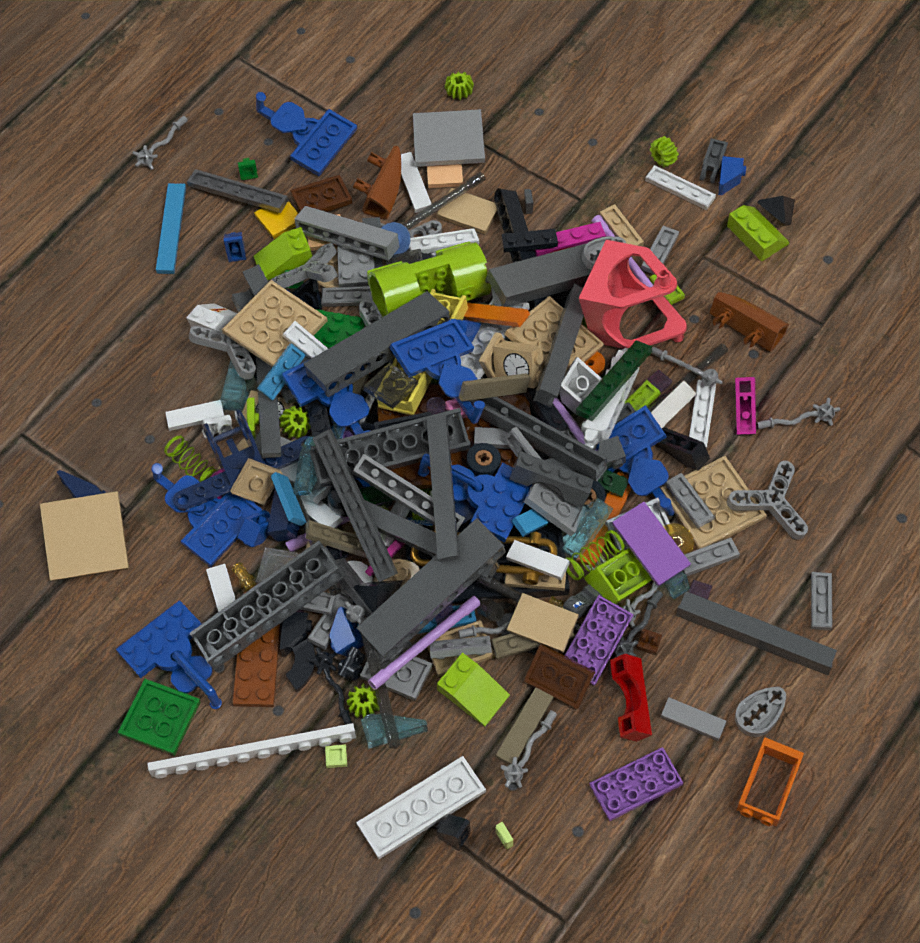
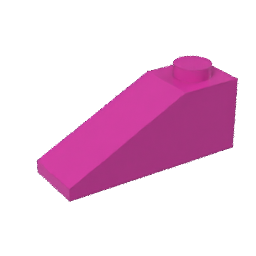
[735,377,756,435]

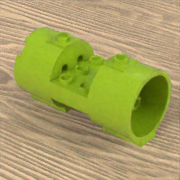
[367,241,491,317]

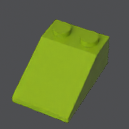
[254,227,312,280]
[584,548,653,604]
[437,652,510,727]

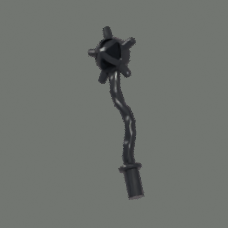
[308,647,353,725]

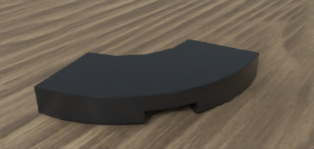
[286,639,315,692]

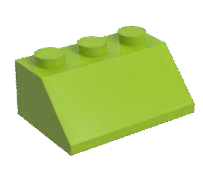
[727,205,789,262]

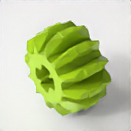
[445,71,474,100]
[650,136,679,167]
[279,406,311,439]
[347,683,382,719]

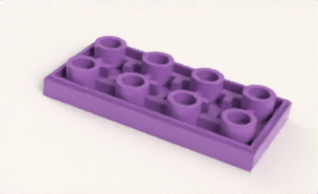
[612,502,691,587]
[565,595,634,686]
[589,747,683,822]

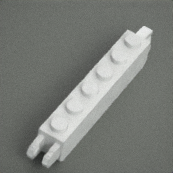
[581,348,639,450]

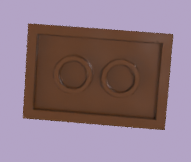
[290,174,353,212]
[524,644,596,709]

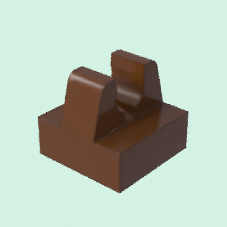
[637,629,662,655]

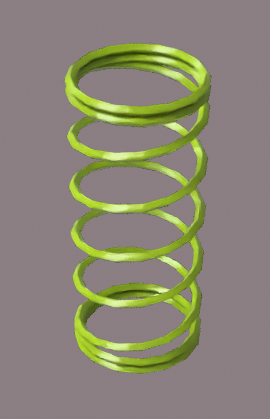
[164,436,218,482]
[565,530,625,581]

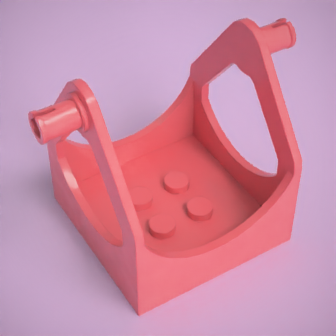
[579,240,687,349]

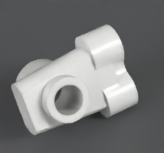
[202,414,233,439]

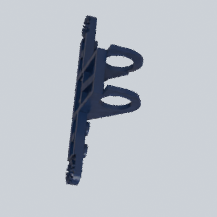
[173,409,315,511]

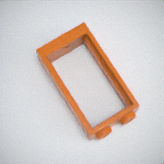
[737,737,804,826]

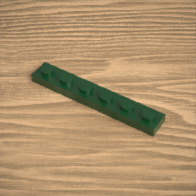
[576,340,652,421]

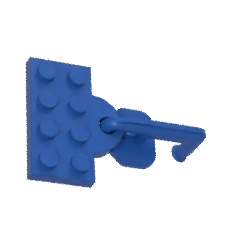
[256,92,357,176]
[390,319,485,424]
[282,360,370,435]
[597,405,675,516]
[418,454,532,543]
[151,463,262,567]
[116,600,222,709]

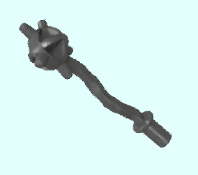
[614,590,663,657]

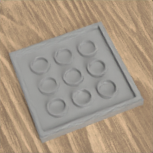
[413,109,485,167]

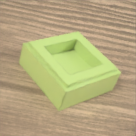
[325,744,347,768]
[496,822,513,849]

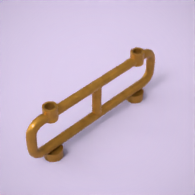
[411,525,557,585]

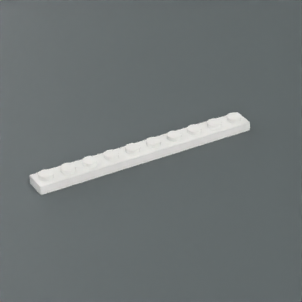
[148,723,356,778]

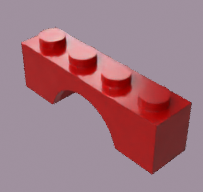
[610,654,652,742]

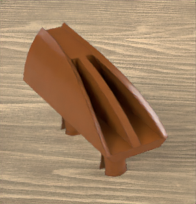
[353,146,401,219]
[709,292,790,352]

